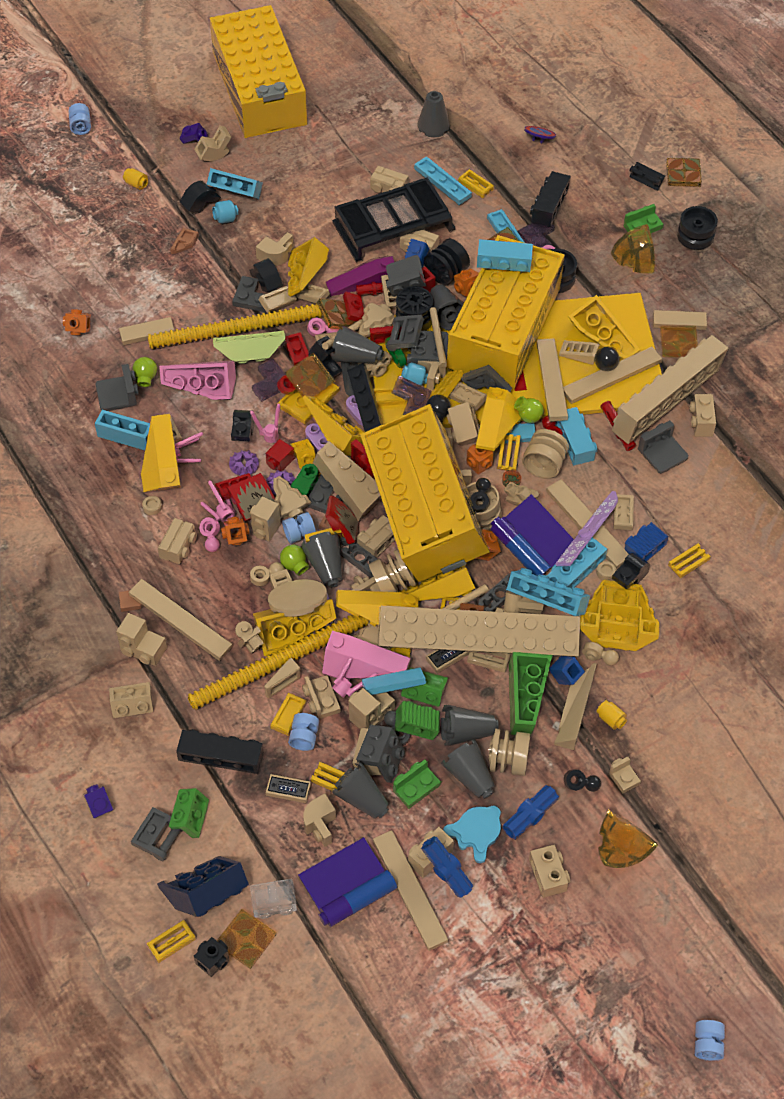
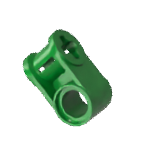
[291,464,319,497]

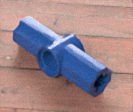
[503,785,559,840]
[421,836,473,898]

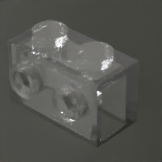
[250,878,297,919]

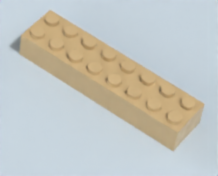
[612,335,728,444]

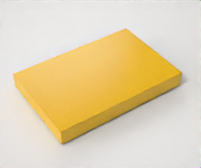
[277,371,340,425]

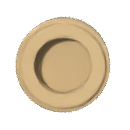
[142,496,162,515]
[596,561,616,580]

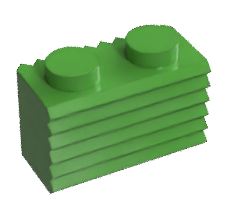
[395,701,440,740]

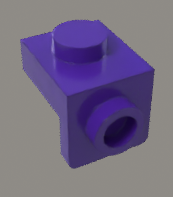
[180,123,208,143]
[83,784,113,818]

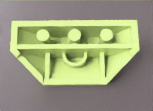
[213,330,285,363]

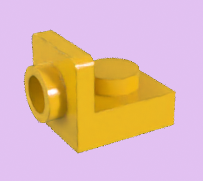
[291,439,316,469]

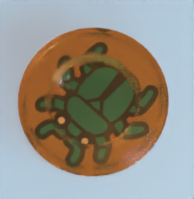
[502,470,521,487]

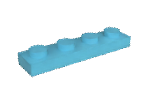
[414,156,472,205]

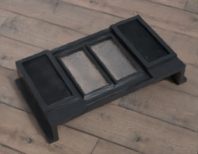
[332,177,455,262]

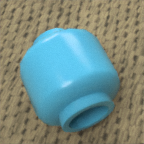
[212,200,238,223]
[401,363,428,388]

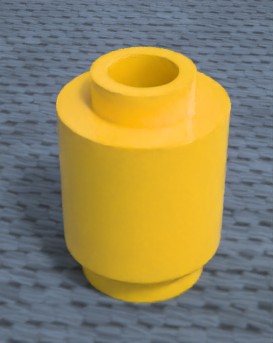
[123,168,148,190]
[596,700,627,730]

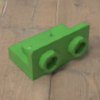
[623,204,664,240]
[401,667,448,707]
[393,759,441,809]
[169,788,209,838]

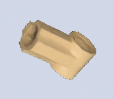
[503,591,544,614]

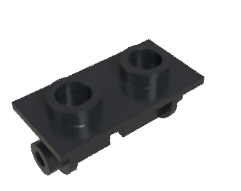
[629,162,665,191]

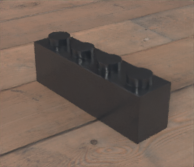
[530,171,571,227]
[176,729,264,774]

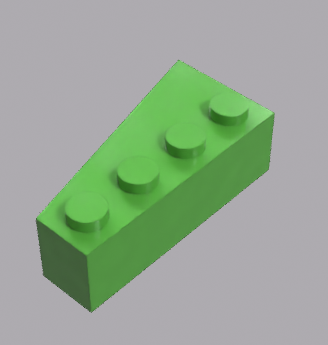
[509,652,552,736]

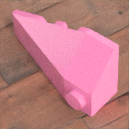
[159,361,236,400]
[322,631,411,680]

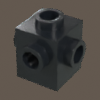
[193,937,229,977]

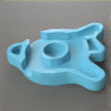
[443,806,501,863]

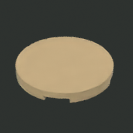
[268,579,327,617]

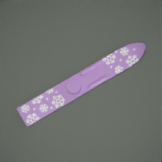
[555,491,618,566]

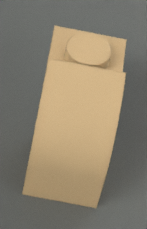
[194,126,231,162]
[256,232,294,266]
[418,361,446,390]
[303,794,336,847]

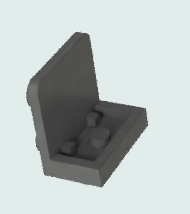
[386,255,426,296]
[407,331,448,364]
[96,364,139,411]
[638,420,689,473]
[356,725,405,783]

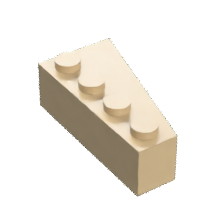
[313,441,381,522]

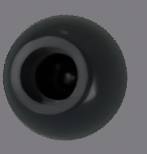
[595,346,619,371]
[426,395,451,423]

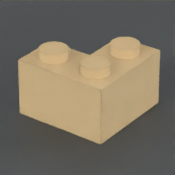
[116,613,167,666]
[349,688,395,730]

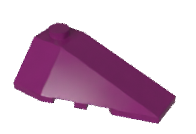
[326,255,394,297]

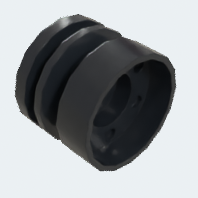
[424,238,470,285]
[396,286,433,331]

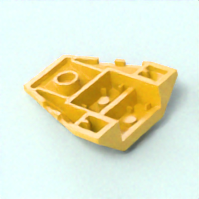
[580,580,659,651]

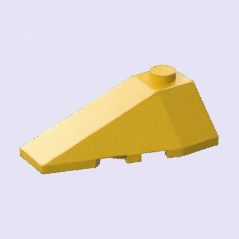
[288,237,329,297]
[568,295,640,359]
[476,387,521,451]
[303,395,365,456]
[141,414,181,493]
[399,565,475,601]
[336,590,418,627]
[253,599,336,656]

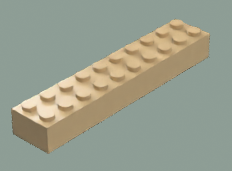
[378,606,580,657]

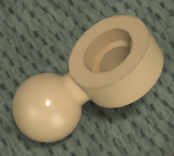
[250,562,284,586]
[582,642,619,665]

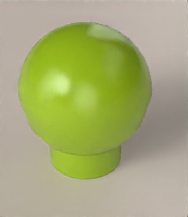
[132,357,157,387]
[514,396,544,423]
[280,544,309,576]

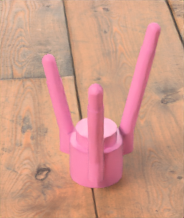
[250,403,280,443]
[175,432,203,463]
[200,481,235,523]
[332,657,378,698]

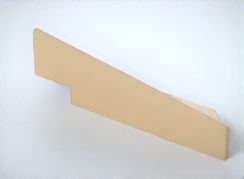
[554,663,597,750]

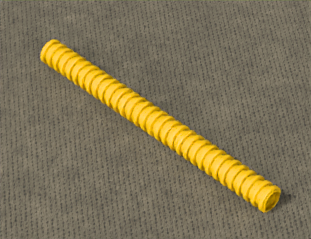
[147,303,322,350]
[188,615,369,710]

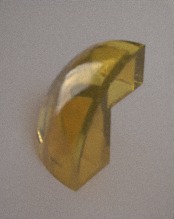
[611,224,655,273]
[598,810,658,868]

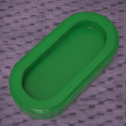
[385,336,406,368]

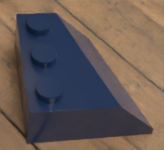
[157,856,249,917]

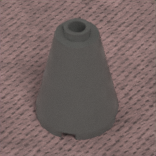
[417,91,450,138]
[430,284,464,331]
[332,326,384,364]
[301,532,342,588]
[440,705,499,746]
[441,739,495,799]
[331,761,389,819]

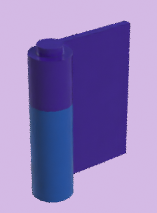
[490,494,574,576]
[298,837,397,927]

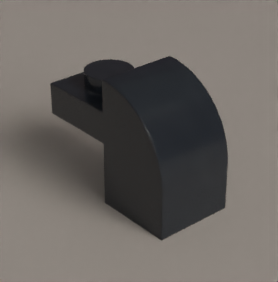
[179,181,221,213]
[249,258,283,292]
[308,336,342,380]
[231,410,254,442]
[612,552,650,589]

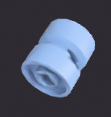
[68,103,91,135]
[282,512,316,544]
[288,713,320,751]
[694,1020,725,1061]

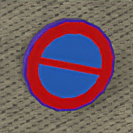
[524,126,556,143]

